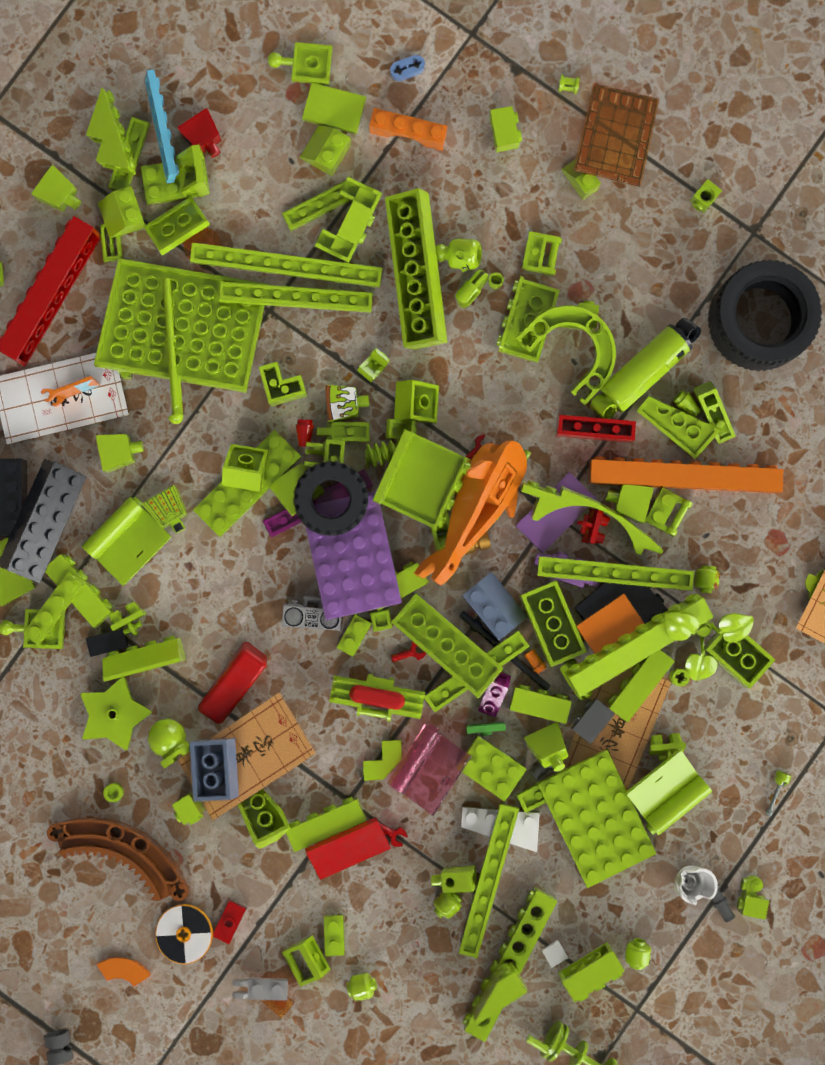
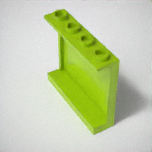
[372,430,471,530]

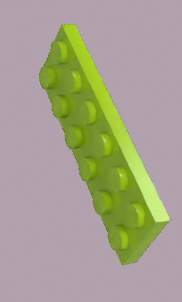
[193,430,301,538]
[391,593,504,698]

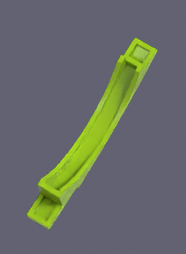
[520,480,663,555]

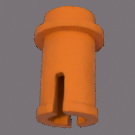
[524,649,547,674]

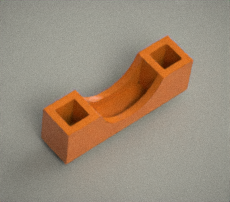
[369,108,448,151]

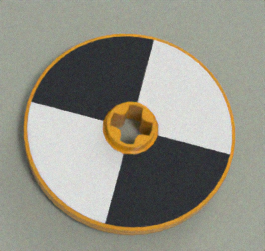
[155,904,213,964]

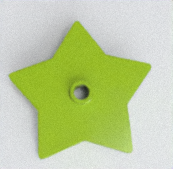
[80,677,153,751]

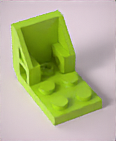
[141,145,210,205]

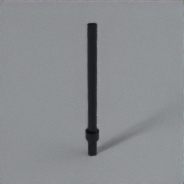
[459,610,550,691]

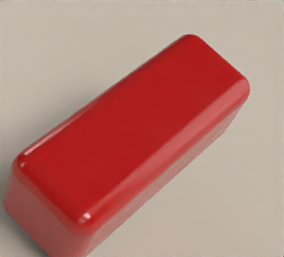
[198,642,267,724]

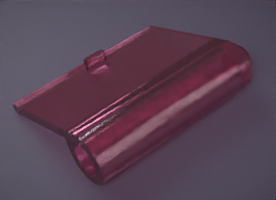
[387,723,472,816]

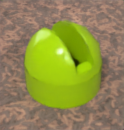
[488,273,504,289]

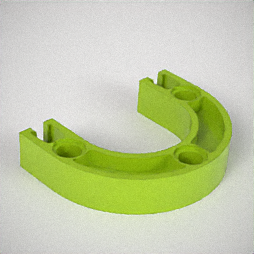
[515,305,616,405]

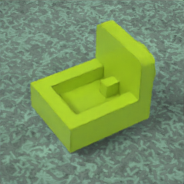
[357,348,390,383]
[386,419,417,440]

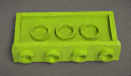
[496,276,560,363]

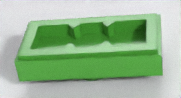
[466,722,506,736]

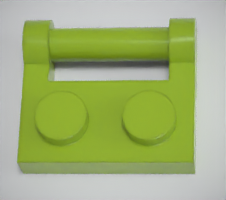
[522,231,562,276]
[645,487,693,537]

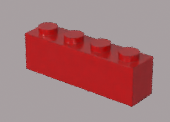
[555,415,636,443]

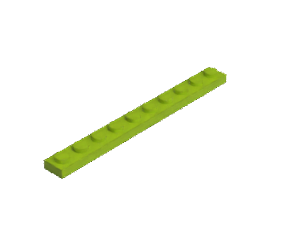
[190,243,382,288]

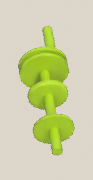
[526,1021,617,1065]

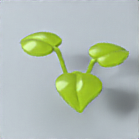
[664,612,754,681]

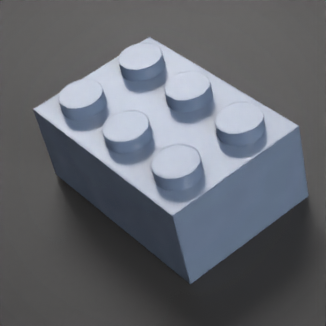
[190,738,239,802]

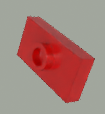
[213,900,247,944]

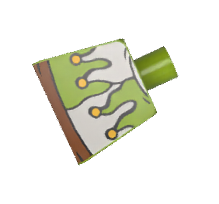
[325,385,369,423]

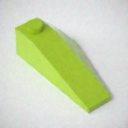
[238,789,290,849]

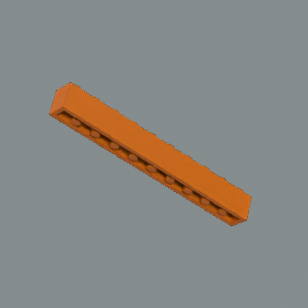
[588,456,784,494]

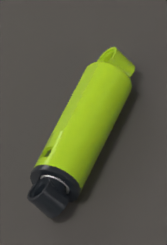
[590,317,701,419]

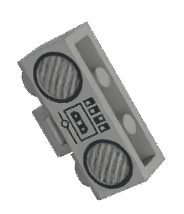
[282,595,342,631]

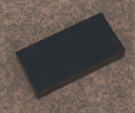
[86,629,129,657]

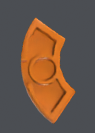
[97,957,151,987]

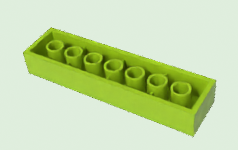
[385,188,448,350]

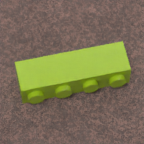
[45,554,114,628]
[607,650,675,723]
[286,796,367,852]

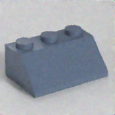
[462,572,527,641]

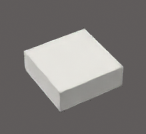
[541,940,568,968]

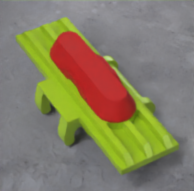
[329,674,425,722]

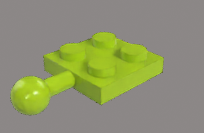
[267,42,333,85]
[0,609,65,649]

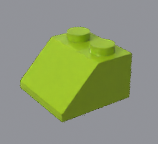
[300,125,351,177]
[98,186,145,238]
[394,380,439,423]
[222,444,269,492]

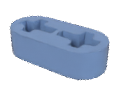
[390,55,425,81]

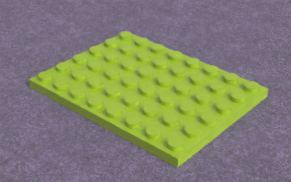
[94,258,268,393]

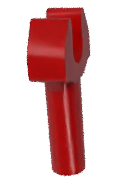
[465,434,493,460]
[391,642,427,662]
[379,822,408,847]

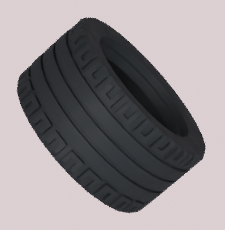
[708,260,822,371]

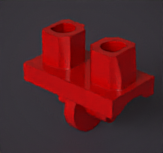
[576,509,610,544]

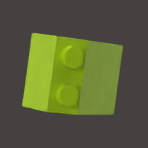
[473,962,528,1025]

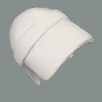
[674,865,718,905]

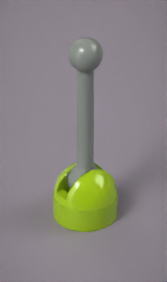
[765,770,792,816]

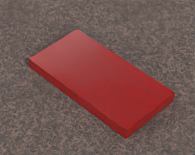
[305,817,391,880]

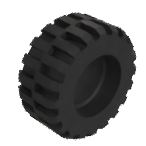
[293,461,368,536]

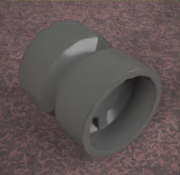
[44,1029,73,1065]

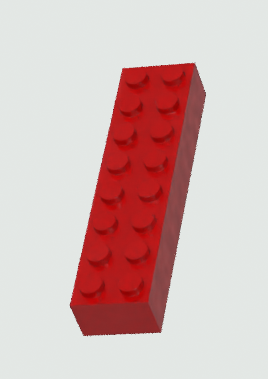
[0,216,101,367]

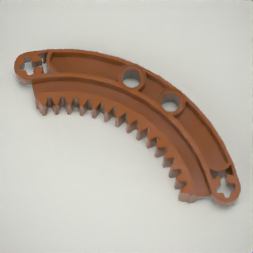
[47,817,189,901]

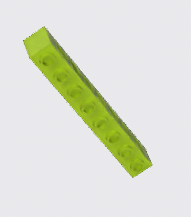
[462,887,558,1042]

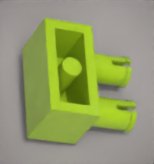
[304,439,345,472]

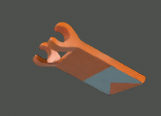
[41,376,100,407]

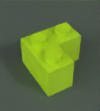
[259,362,308,407]

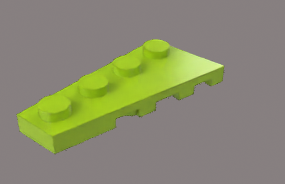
[637,395,721,459]

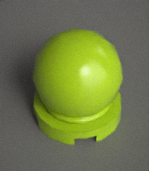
[147,718,192,769]

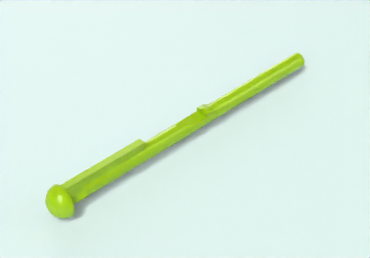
[163,278,184,424]

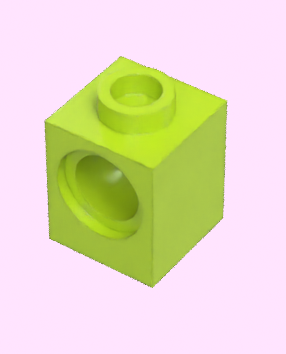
[690,179,722,213]

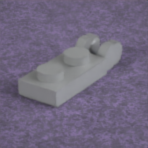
[232,978,288,1000]

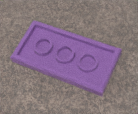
[516,472,596,553]

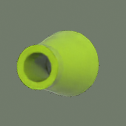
[673,390,701,417]

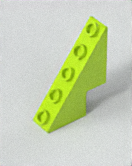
[86,87,137,175]

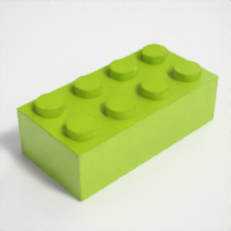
[519,580,587,667]

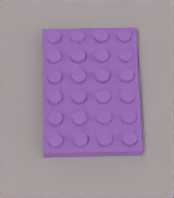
[306,490,402,620]

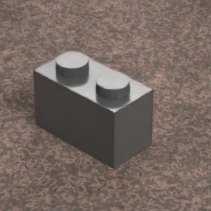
[571,698,615,744]

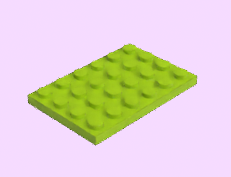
[537,749,656,888]

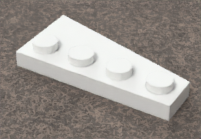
[461,807,540,852]

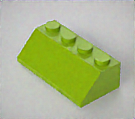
[102,635,186,682]

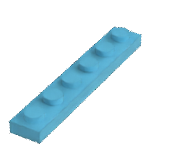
[145,70,179,183]

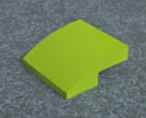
[270,463,324,516]

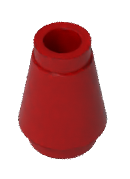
[295,419,314,447]

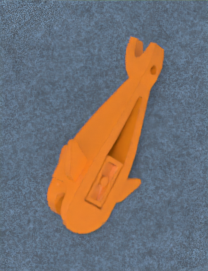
[414,440,527,585]

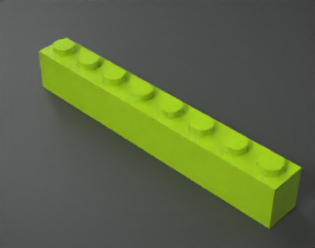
[564,593,713,697]

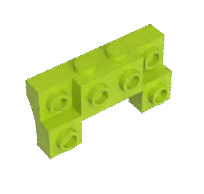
[314,177,382,263]

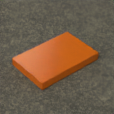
[576,594,644,654]

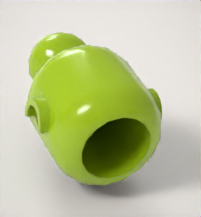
[435,238,482,272]

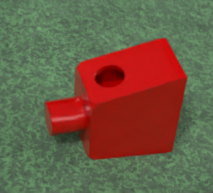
[177,108,222,158]

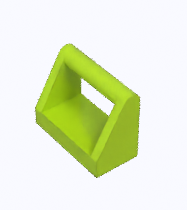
[282,935,331,987]

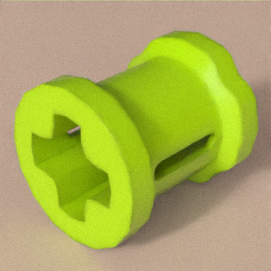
[558,74,580,94]
[669,668,690,687]

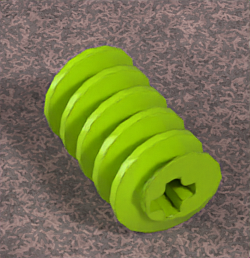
[364,439,400,468]

